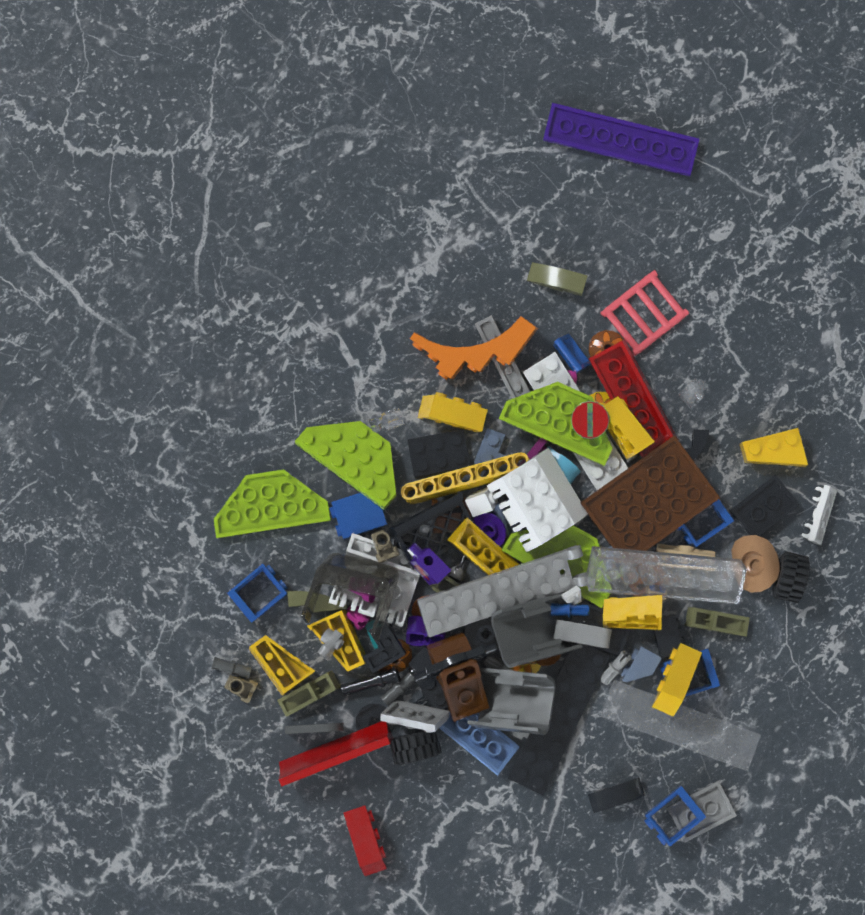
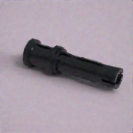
[341,666,401,696]

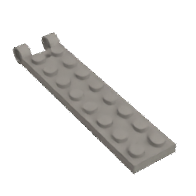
[417,545,591,637]

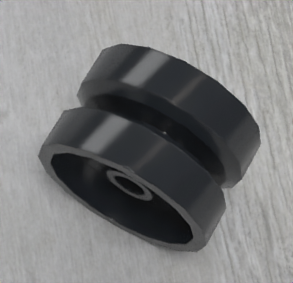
[464,616,499,656]

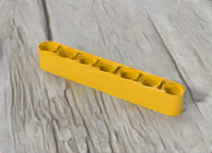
[401,452,530,504]

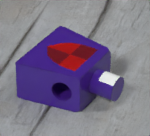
[407,543,451,585]

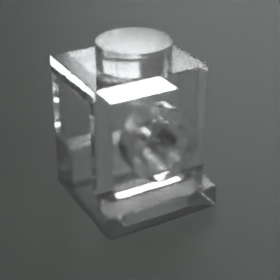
[677,377,708,409]

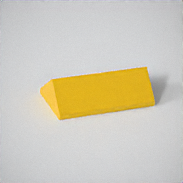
[447,518,520,576]

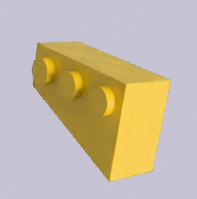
[417,392,488,432]
[603,396,654,459]
[740,428,808,467]
[603,595,662,630]
[307,609,366,672]
[249,635,315,696]
[652,643,702,716]

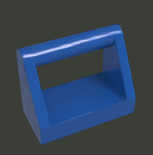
[553,333,591,375]

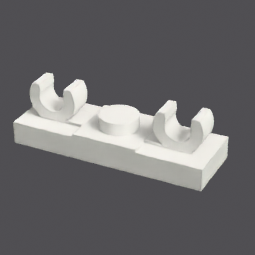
[802,485,837,545]

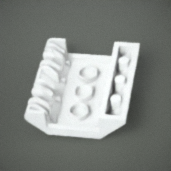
[487,448,588,552]
[329,533,420,627]

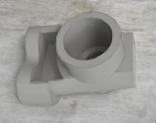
[317,628,344,661]

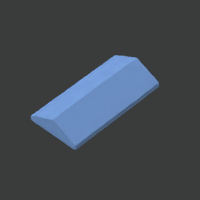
[440,712,520,776]

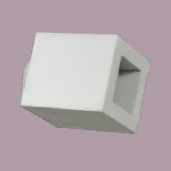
[465,488,498,517]

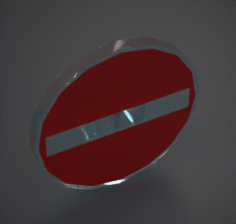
[571,401,609,439]

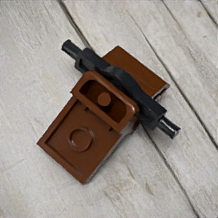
[413,632,497,722]

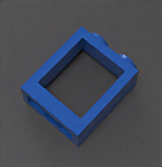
[677,500,734,548]
[227,564,288,623]
[660,649,720,697]
[644,786,706,846]

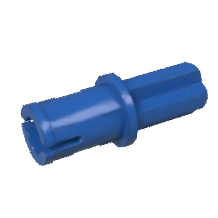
[551,603,590,618]

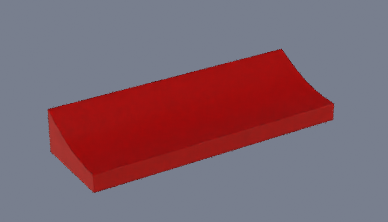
[589,339,679,458]
[278,721,393,787]

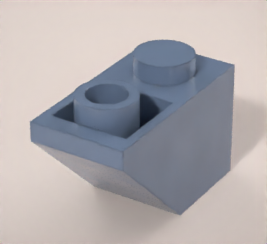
[621,647,661,682]

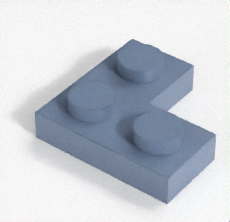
[474,428,508,472]

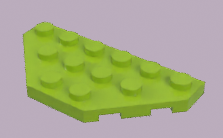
[499,381,612,466]
[295,421,396,510]
[213,469,331,538]
[502,525,611,608]

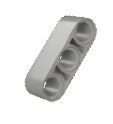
[553,620,612,649]

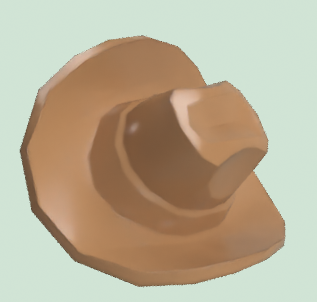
[731,535,780,593]

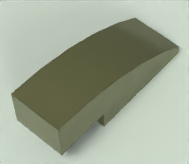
[527,262,588,296]
[287,591,348,613]
[685,607,750,637]
[277,670,341,717]

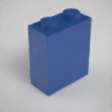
[329,493,388,540]

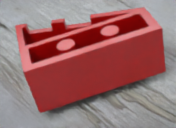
[343,805,387,876]

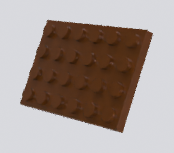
[581,435,720,566]

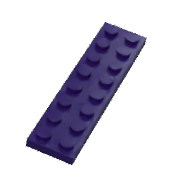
[543,103,699,176]

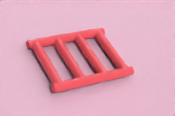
[600,270,689,356]

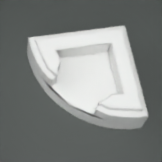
[561,585,582,604]

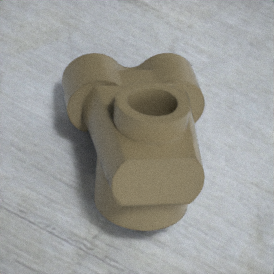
[371,530,400,564]
[224,675,258,703]

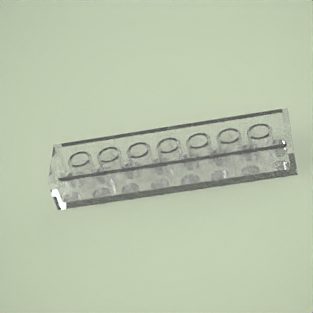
[585,546,747,604]
[600,680,761,771]

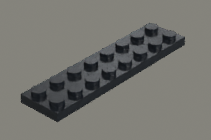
[508,643,610,795]

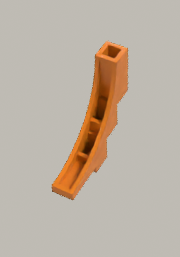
[410,316,538,380]

